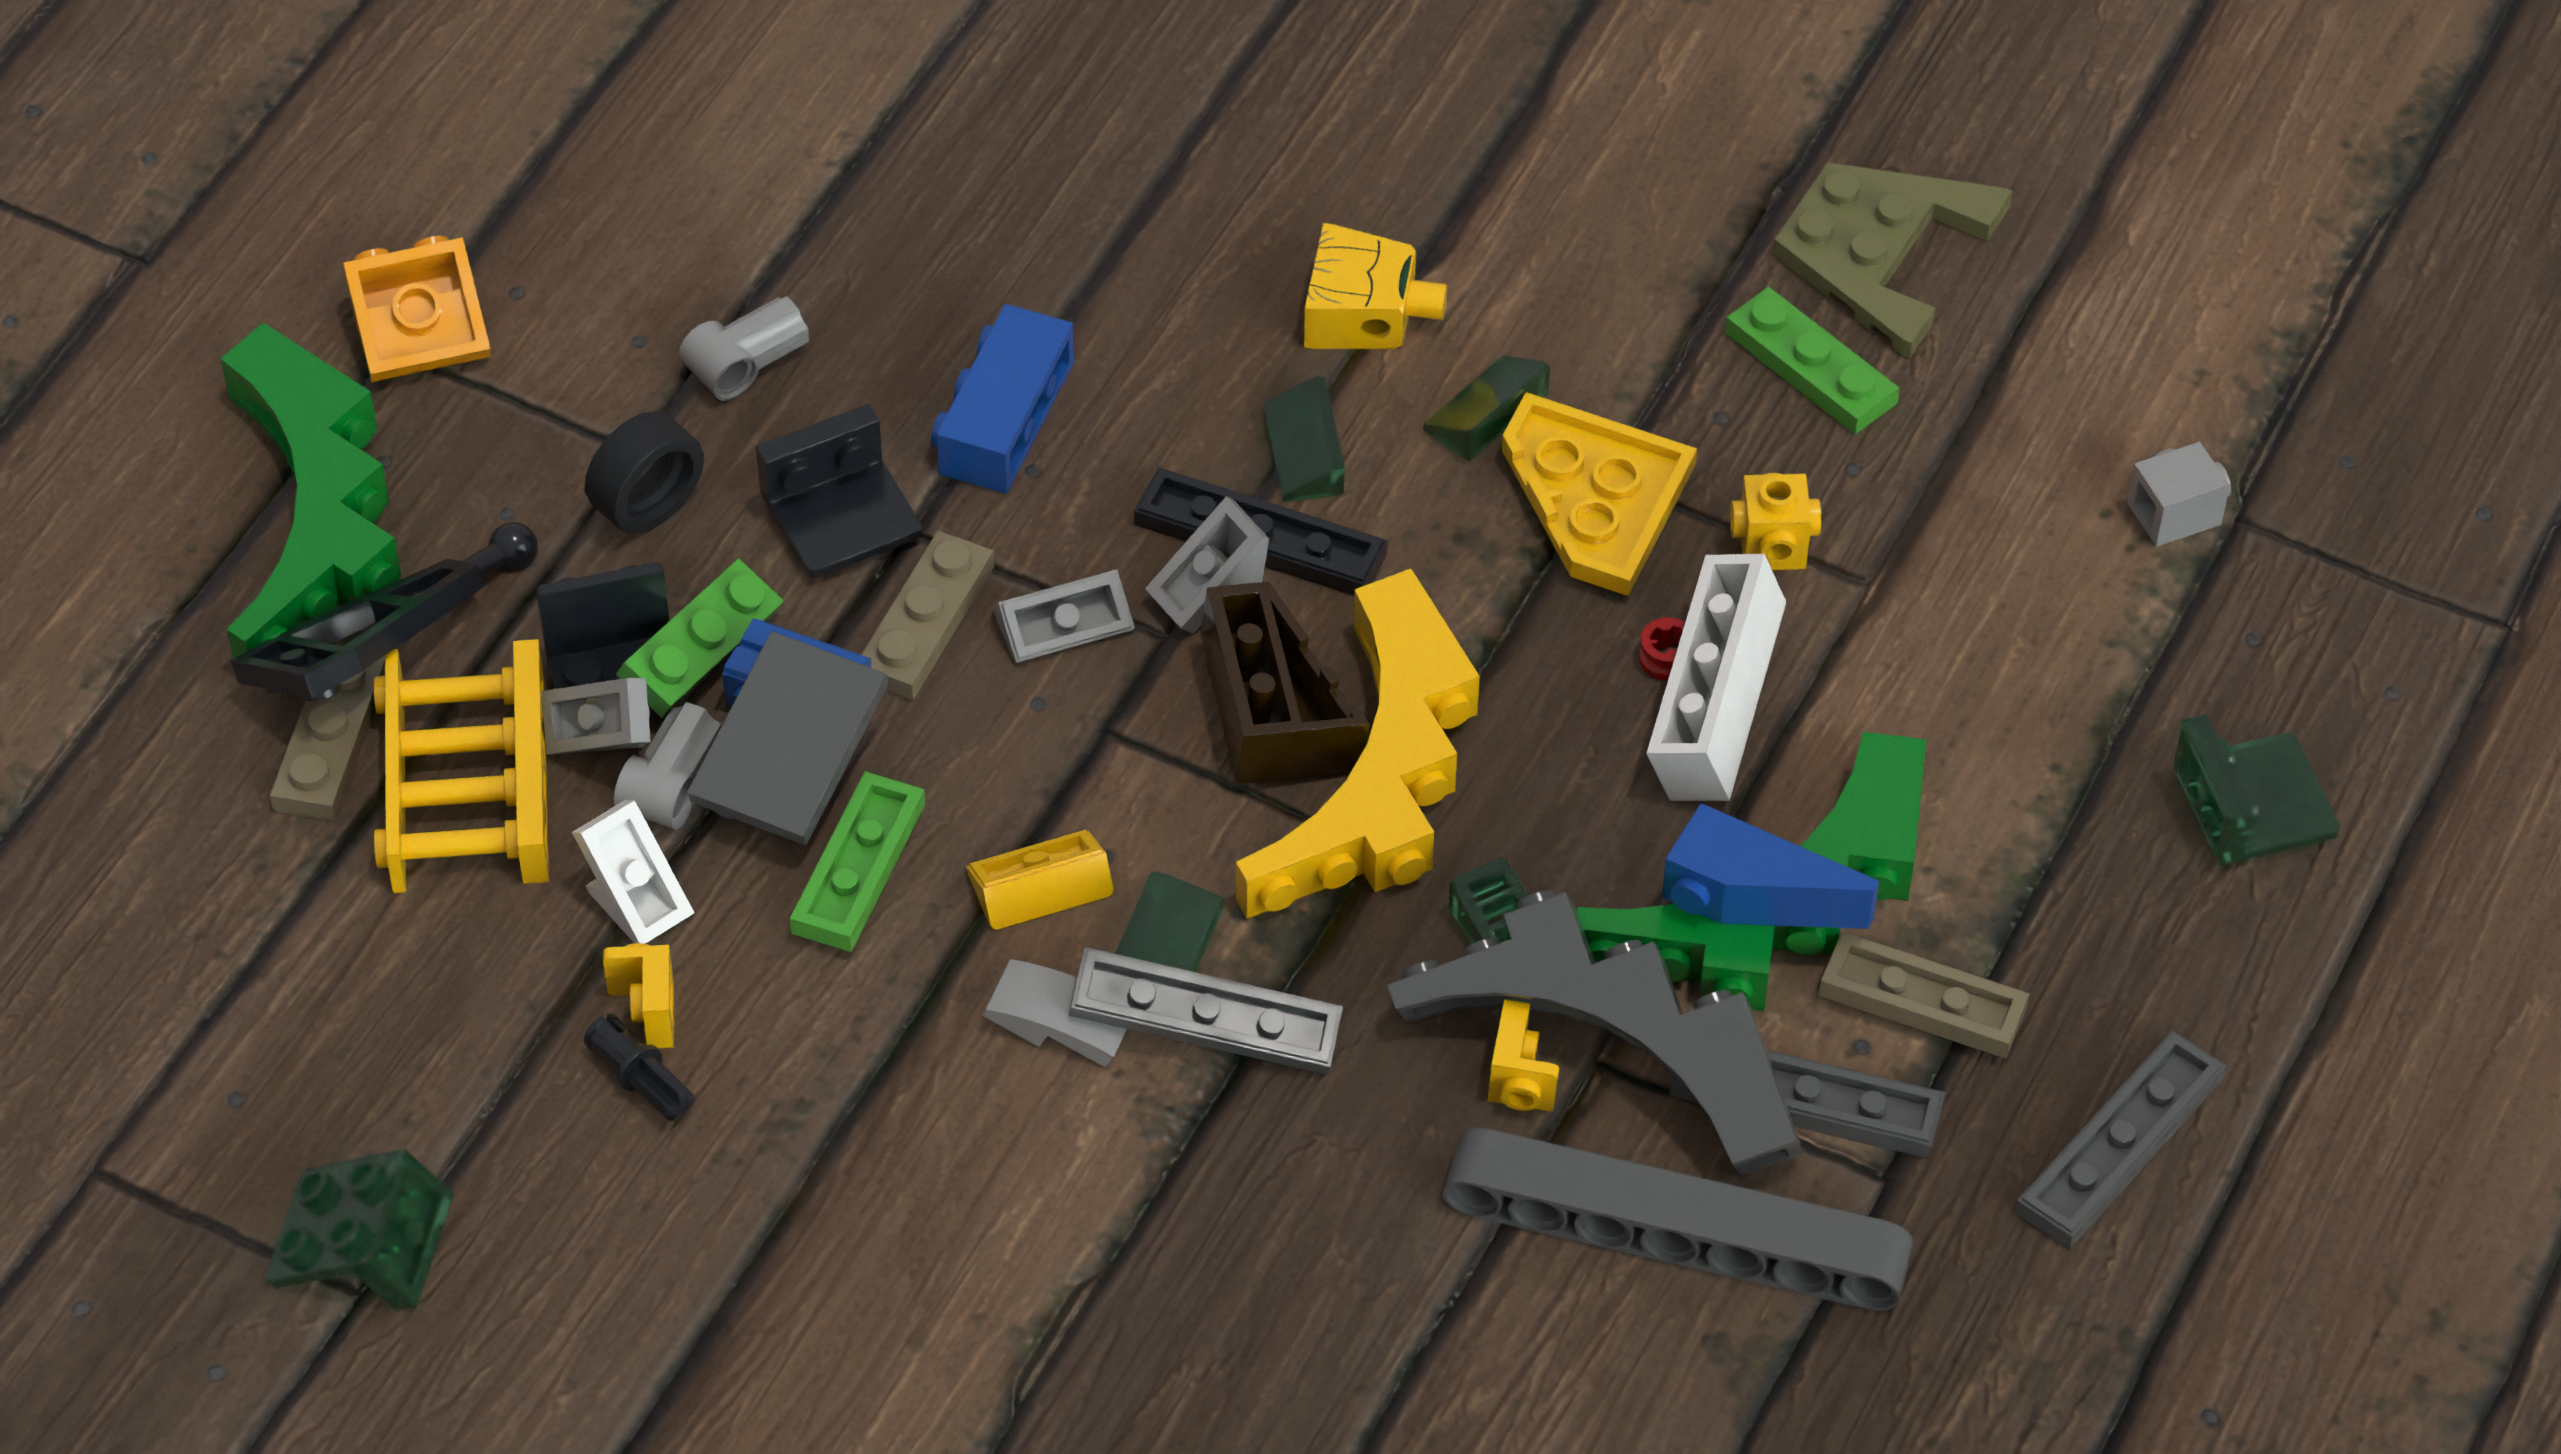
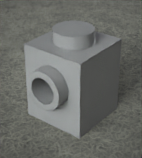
[2127,441,2231,547]

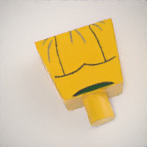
[1304,223,1448,349]

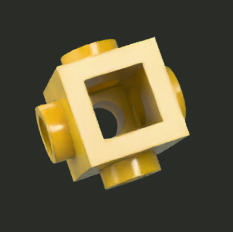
[1730,473,1821,570]

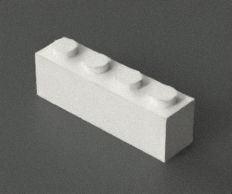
[1646,554,1786,801]

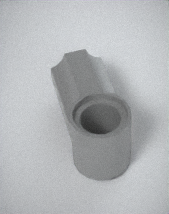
[679,296,809,401]
[614,702,722,830]

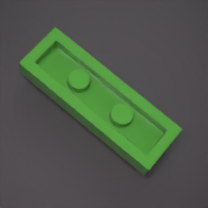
[1725,286,1900,435]
[616,558,784,718]
[790,771,925,952]

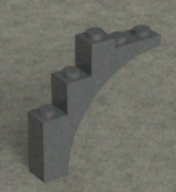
[1388,891,1804,1177]

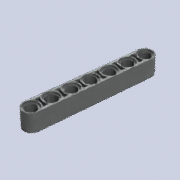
[1442,1128,1914,1311]

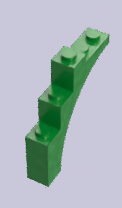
[220,322,402,658]
[1577,732,1927,1011]

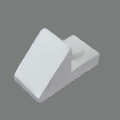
[572,800,694,944]

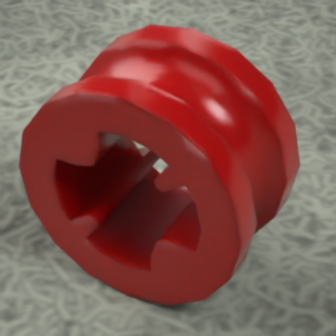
[1639,617,1685,681]

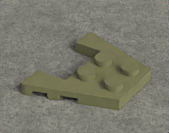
[1773,162,2012,359]

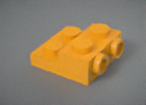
[343,236,491,382]

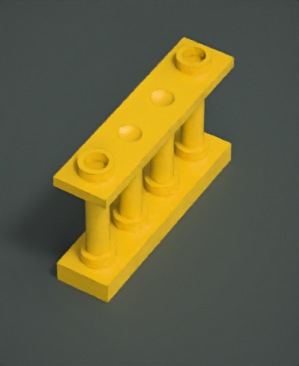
[374,639,549,893]

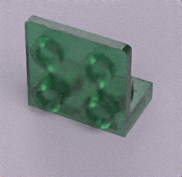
[2173,714,2340,866]
[265,1149,454,1310]

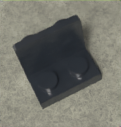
[756,404,922,578]
[536,562,686,706]

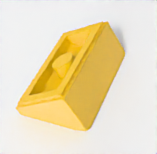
[966,830,1114,930]

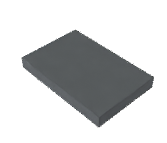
[687,631,889,846]

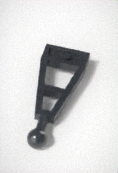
[230,522,538,701]

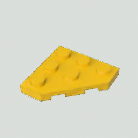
[1502,392,1697,596]

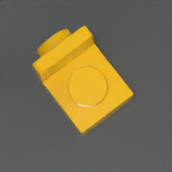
[603,943,674,1048]
[1487,999,1559,1111]

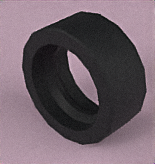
[584,411,704,534]

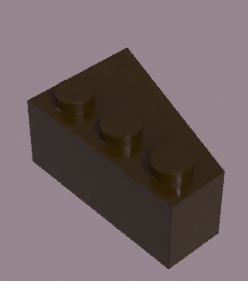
[1201,581,1370,784]

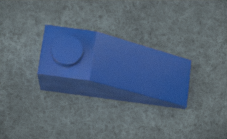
[1662,803,1879,929]

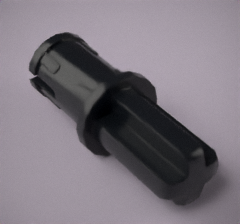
[584,1013,694,1121]

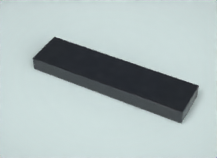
[1134,467,1388,595]

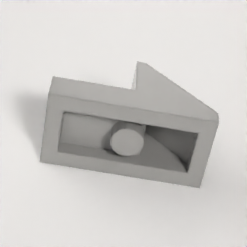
[1145,496,1269,634]
[542,678,651,755]

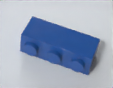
[931,304,1074,494]

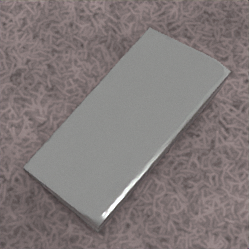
[993,569,1135,664]

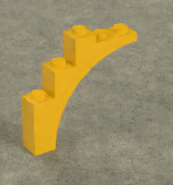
[1236,568,1480,919]

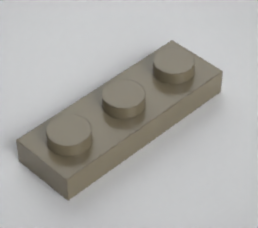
[861,531,995,700]
[270,656,385,821]
[1819,931,2030,1059]

